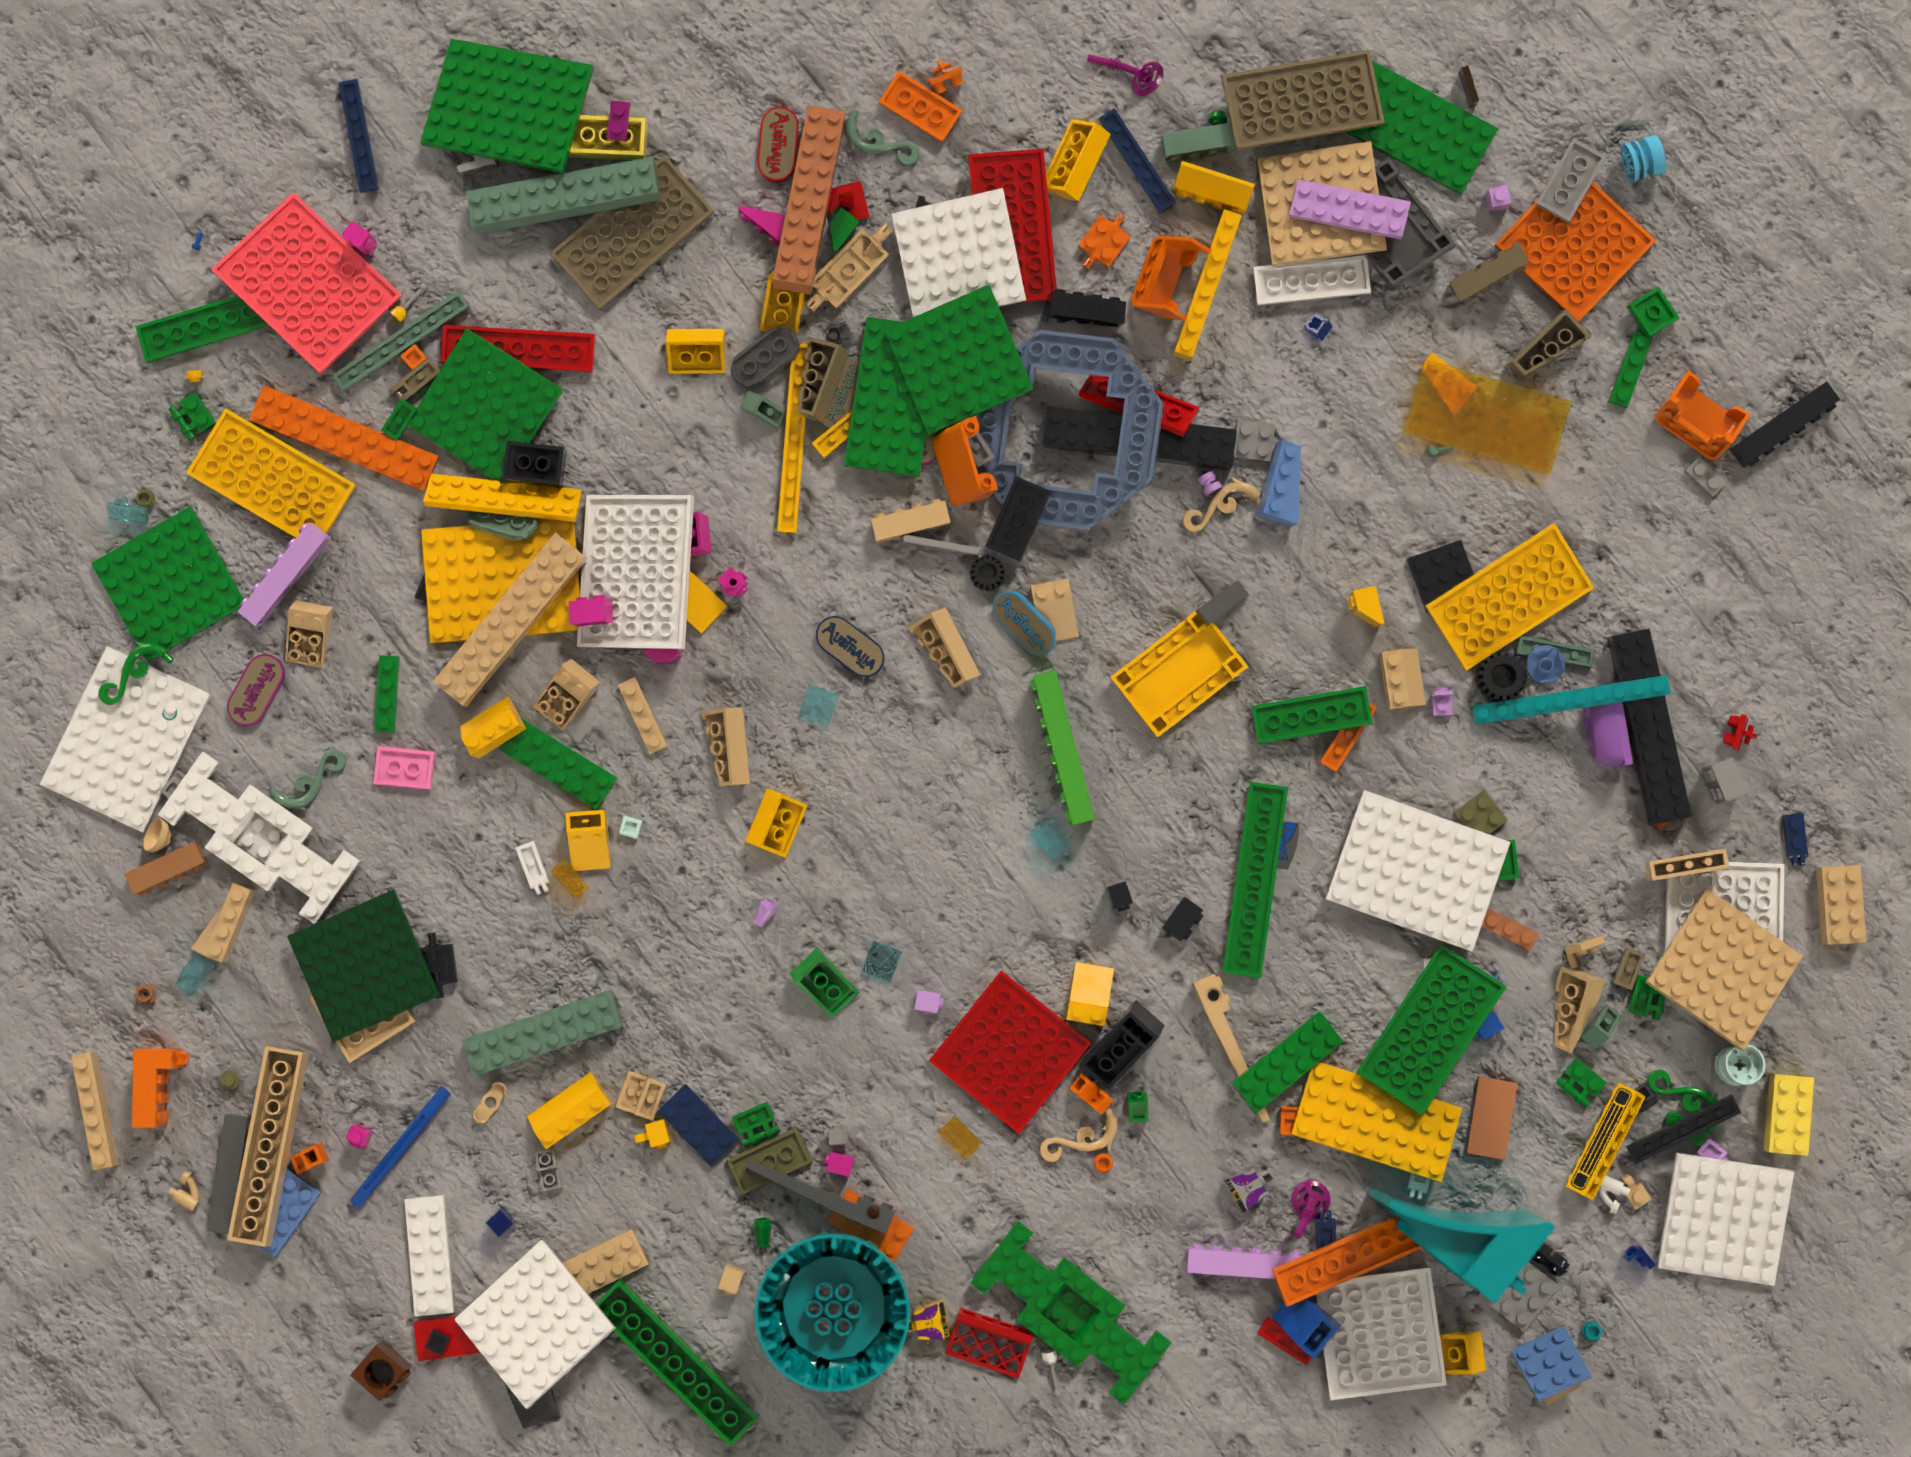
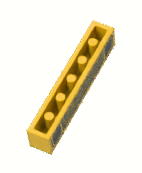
[1566,1083,1645,1201]

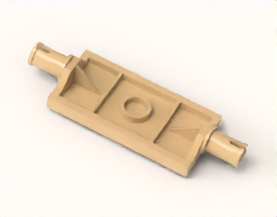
[805,223,893,313]

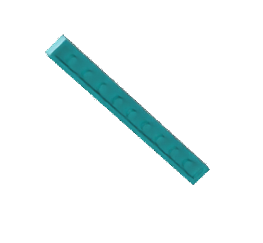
[1473,675,1671,725]

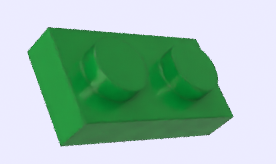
[381,398,417,441]

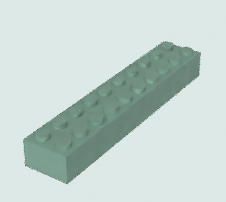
[467,157,662,234]

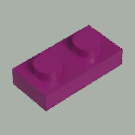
[607,101,631,142]

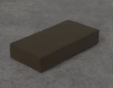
[1459,66,1479,108]

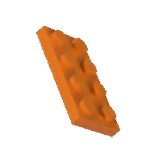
[879,71,963,143]
[828,1188,914,1262]

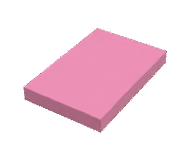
[373,746,436,790]

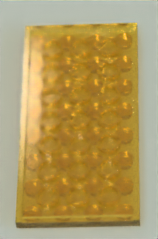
[1403,359,1572,475]

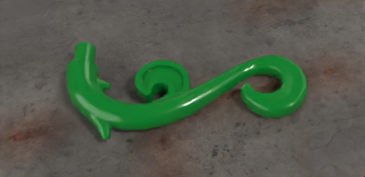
[98,642,174,705]
[1647,1069,1719,1135]

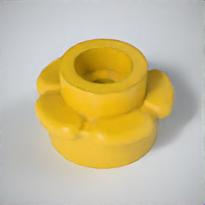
[185,370,204,382]

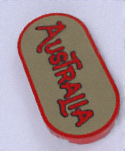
[757,107,799,182]

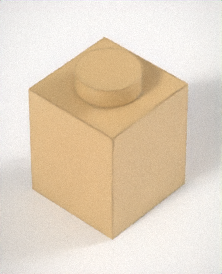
[718,1264,745,1296]

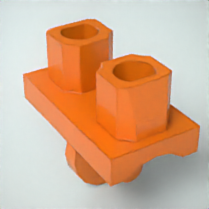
[927,60,963,94]

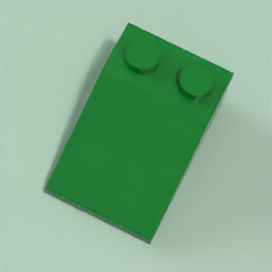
[789,947,860,1018]

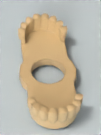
[473,1082,507,1124]

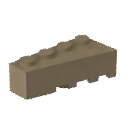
[797,337,849,423]

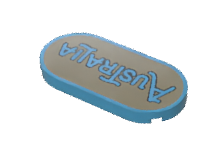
[993,591,1057,656]

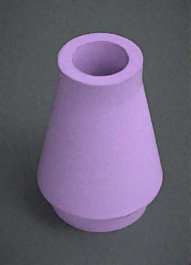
[753,897,778,928]

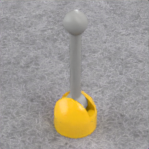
[390,284,427,323]

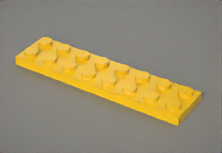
[423,474,582,522]

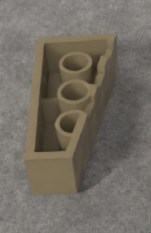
[1449,241,1529,304]
[1506,309,1591,378]

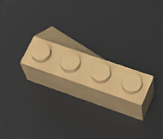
[908,607,980,688]
[701,708,750,787]
[191,883,256,962]

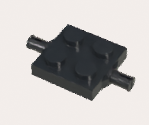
[421,932,458,999]

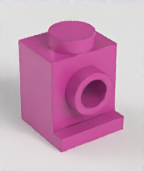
[345,1123,374,1149]

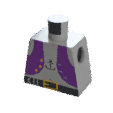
[1223,1168,1273,1213]

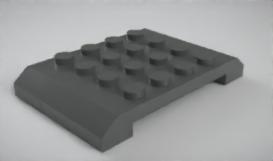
[1364,158,1456,289]

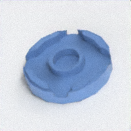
[1526,645,1565,684]

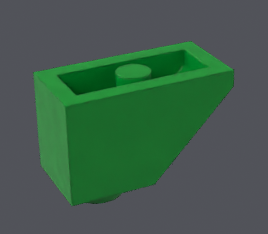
[830,207,860,252]

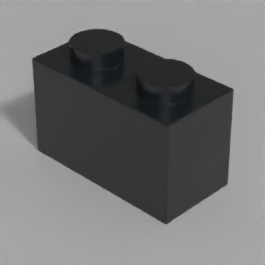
[1106,881,1133,912]
[1161,897,1204,942]

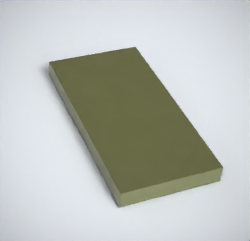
[726,1127,813,1196]

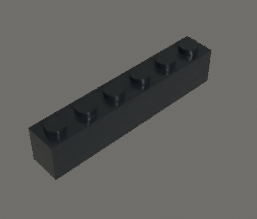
[1729,381,1840,468]

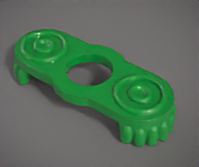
[1665,1111,1706,1146]

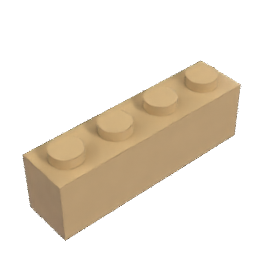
[871,499,951,544]
[1644,849,1729,881]

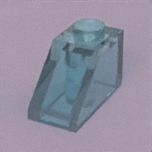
[176,954,216,996]

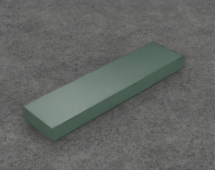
[1515,636,1595,669]

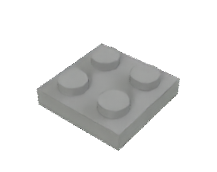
[1234,419,1276,463]

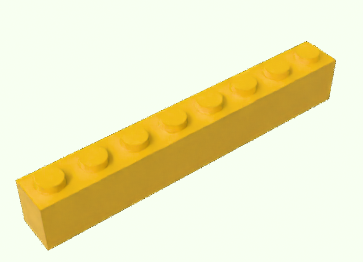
[1173,209,1242,362]

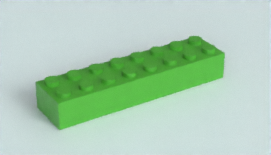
[1030,669,1095,827]

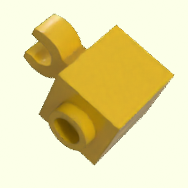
[634,1119,671,1149]

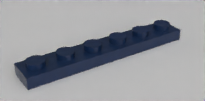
[338,79,379,193]
[1098,108,1176,214]

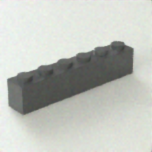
[207,1113,251,1234]

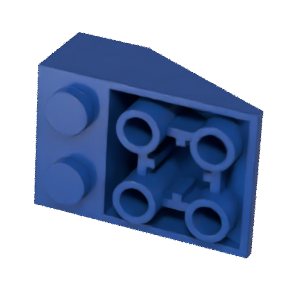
[1272,1298,1342,1359]

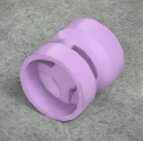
[1197,470,1223,496]

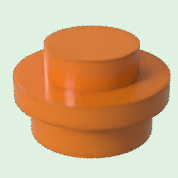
[1094,1153,1113,1173]

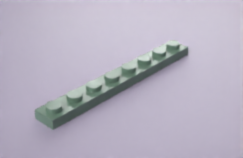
[333,291,470,392]

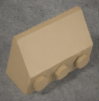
[1379,648,1426,711]

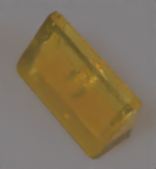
[938,1115,981,1159]

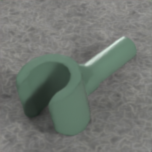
[1425,444,1453,457]

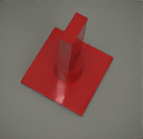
[829,181,870,220]

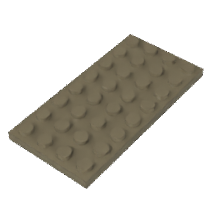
[1221,50,1385,150]
[550,155,715,310]

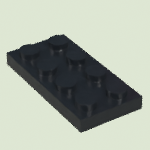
[985,476,1052,562]

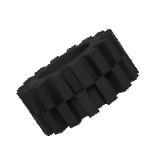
[970,555,1005,591]

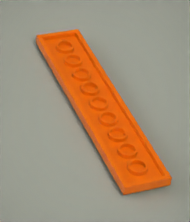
[249,385,439,492]

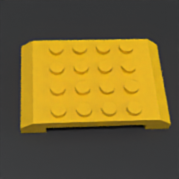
[1110,611,1248,738]

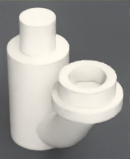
[1598,1176,1630,1214]

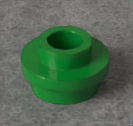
[1209,110,1228,126]

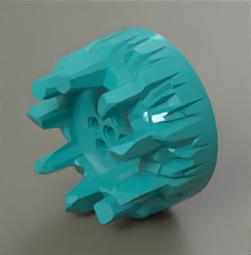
[754,1232,910,1392]

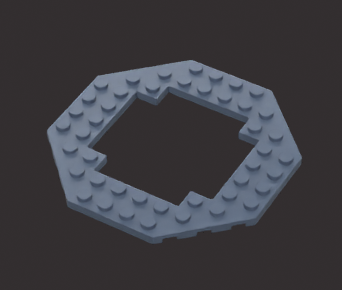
[973,330,1164,530]

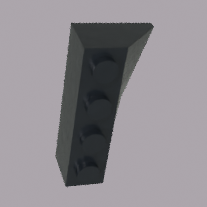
[1041,289,1126,327]

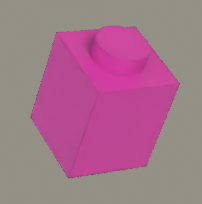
[824,1151,854,1177]

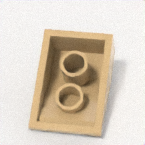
[1030,578,1079,641]

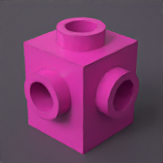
[717,567,748,598]

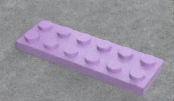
[1289,179,1411,240]

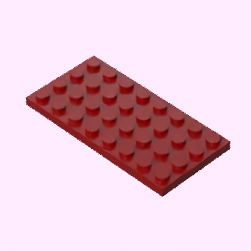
[968,148,1057,304]

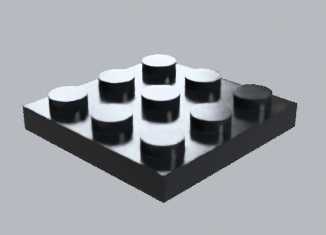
[1406,540,1474,613]

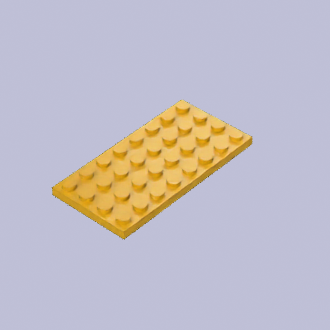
[186,408,357,538]
[1425,523,1594,671]
[1291,1062,1462,1183]

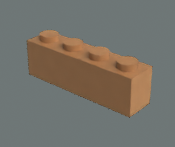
[124,842,208,897]

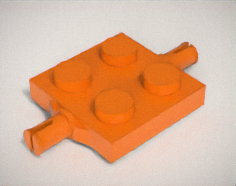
[1078,213,1131,270]

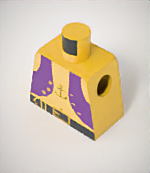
[908,1300,950,1340]

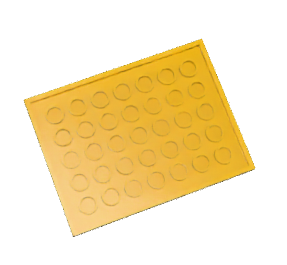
[421,519,580,644]

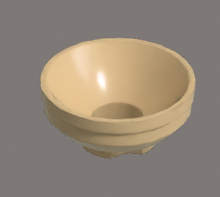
[143,818,172,853]

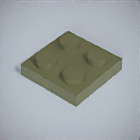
[1453,790,1508,834]

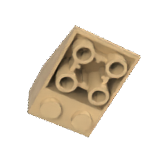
[285,600,333,668]
[533,659,601,731]

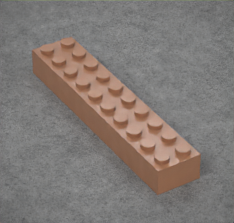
[773,105,846,295]

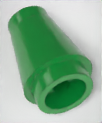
[753,1217,772,1248]

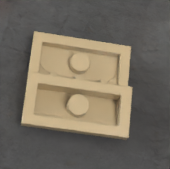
[615,1070,666,1121]

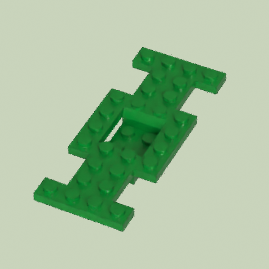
[970,1221,1172,1405]

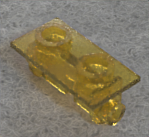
[550,859,590,899]

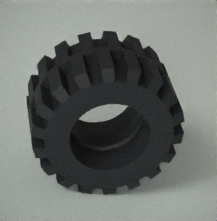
[1476,652,1528,702]

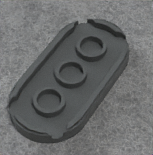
[732,326,800,388]

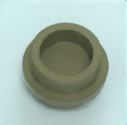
[136,489,156,508]
[220,1071,240,1090]

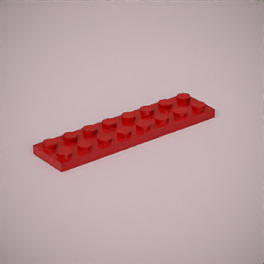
[441,325,596,373]

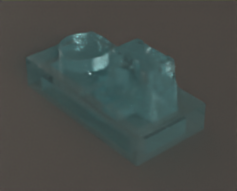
[106,498,149,525]

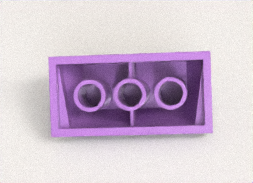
[1583,702,1633,768]

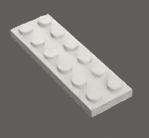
[1253,255,1371,306]
[404,1195,455,1316]

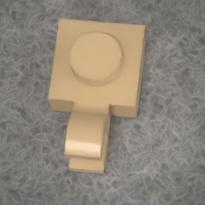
[1621,1174,1652,1210]

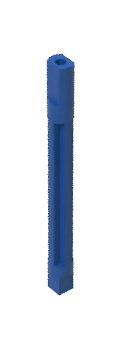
[350,1086,451,1208]

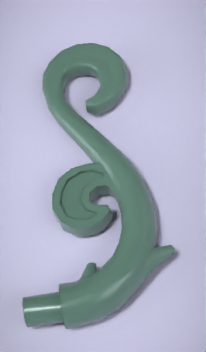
[845,109,919,166]
[268,749,346,811]

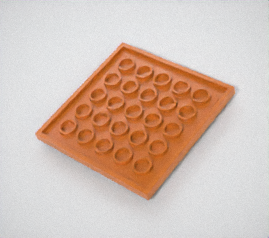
[1494,182,1656,322]

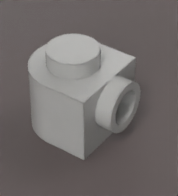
[824,1124,848,1145]

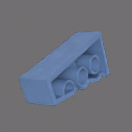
[1256,440,1301,527]

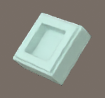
[619,816,643,839]

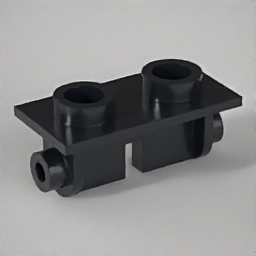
[1532,1243,1570,1277]

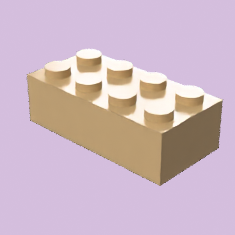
[1816,865,1867,945]

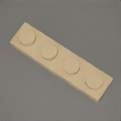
[618,677,668,755]

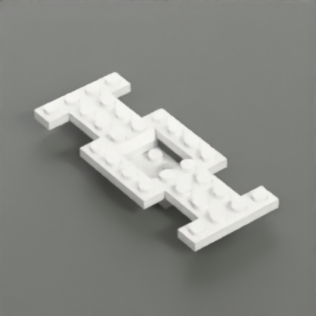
[158,752,360,924]

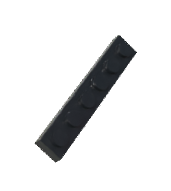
[1626,1094,1741,1165]

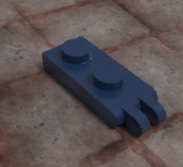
[1782,813,1808,866]
[1315,1210,1336,1250]

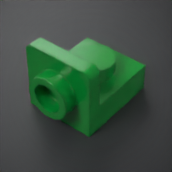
[1127,1091,1148,1123]

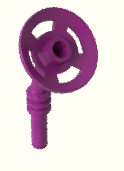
[1087,54,1164,96]
[1292,1180,1331,1239]

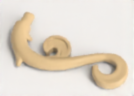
[1182,477,1261,532]
[1040,1108,1118,1162]

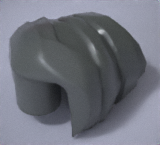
[828,321,853,345]

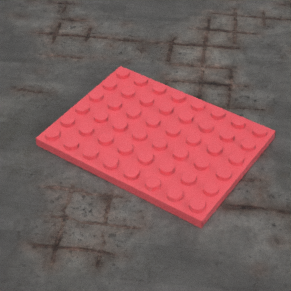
[211,192,402,375]

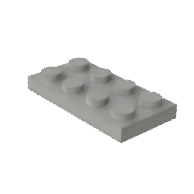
[1535,138,1607,223]

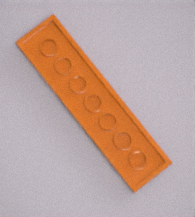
[1271,1216,1422,1307]

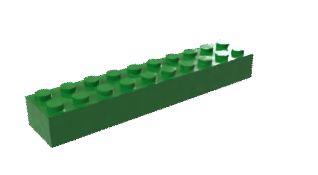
[596,1278,759,1447]

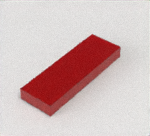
[1257,1317,1312,1365]

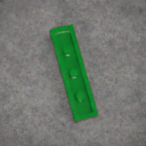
[1609,330,1653,408]
[375,655,400,733]

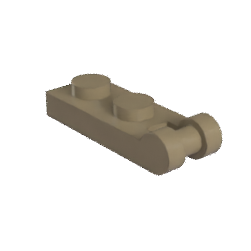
[389,357,440,402]

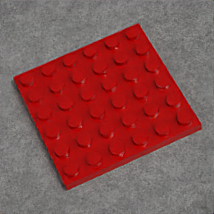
[929,970,1091,1134]

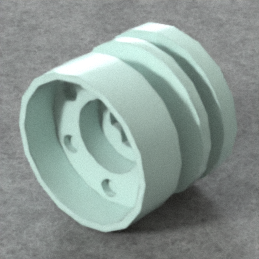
[1714,1044,1766,1086]

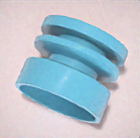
[1621,135,1666,182]

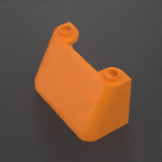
[1655,370,1751,460]
[932,416,998,506]

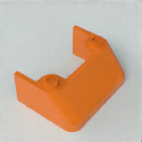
[1131,236,1212,321]

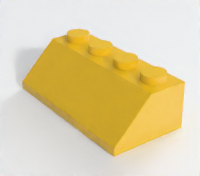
[1046,119,1111,202]
[1173,161,1255,215]
[527,1072,613,1149]

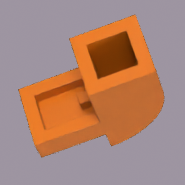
[1070,1073,1114,1115]
[290,1142,330,1174]

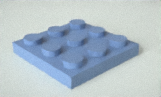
[1511,1326,1592,1402]

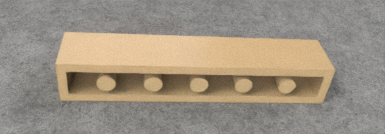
[71,1051,119,1171]

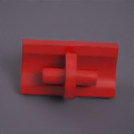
[1723,714,1758,751]

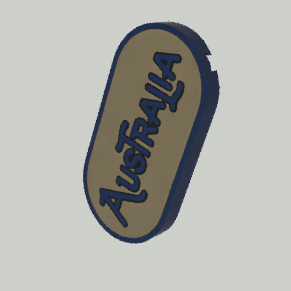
[816,616,884,677]

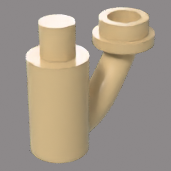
[168,1171,200,1212]

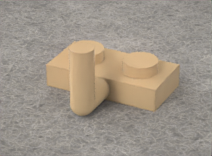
[1565,935,1605,969]

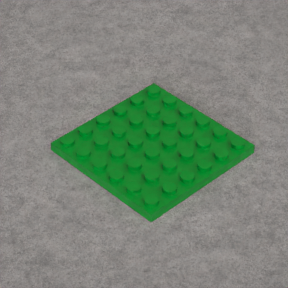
[884,284,1034,435]
[407,328,564,483]
[91,506,244,662]

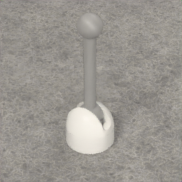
[1041,1349,1061,1397]

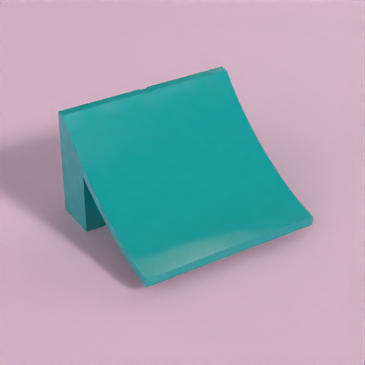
[1367,1187,1556,1303]

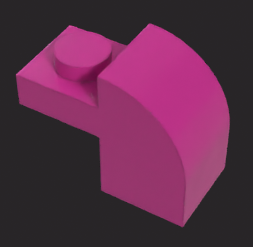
[644,649,682,663]

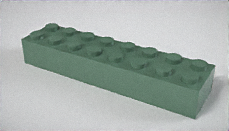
[462,990,624,1076]

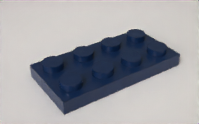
[658,1084,739,1166]

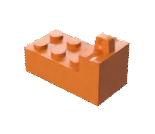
[132,1048,189,1128]

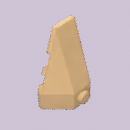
[1554,967,1605,1053]

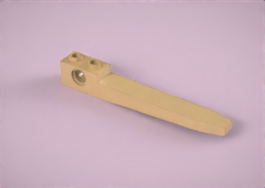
[1192,974,1270,1123]

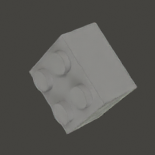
[1702,757,1748,804]

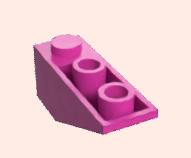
[738,206,785,246]

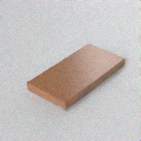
[1466,1076,1518,1160]

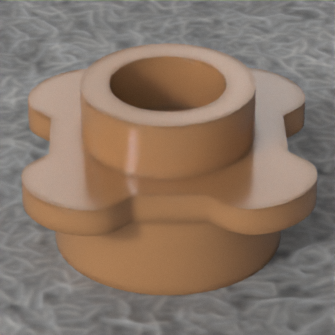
[135,984,156,1004]

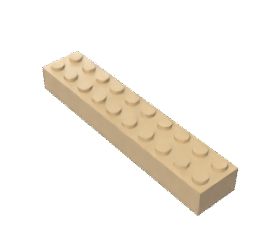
[433,533,588,707]
[227,1046,309,1247]

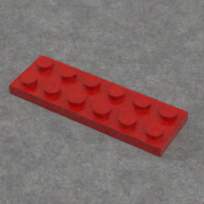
[1079,375,1199,437]

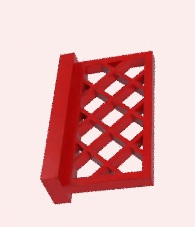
[945,1307,1034,1378]

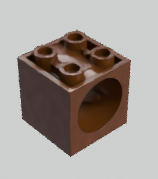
[350,1340,413,1401]

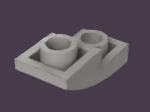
[535,1148,563,1193]

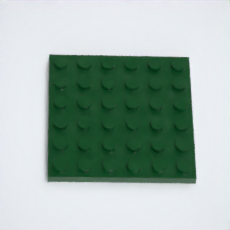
[287,889,441,1042]

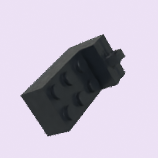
[1079,1000,1165,1091]

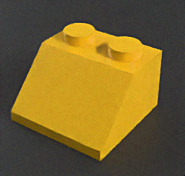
[1347,586,1384,628]
[1440,1331,1486,1375]

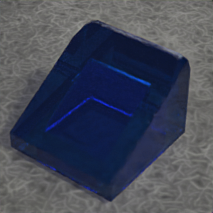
[1303,313,1332,341]

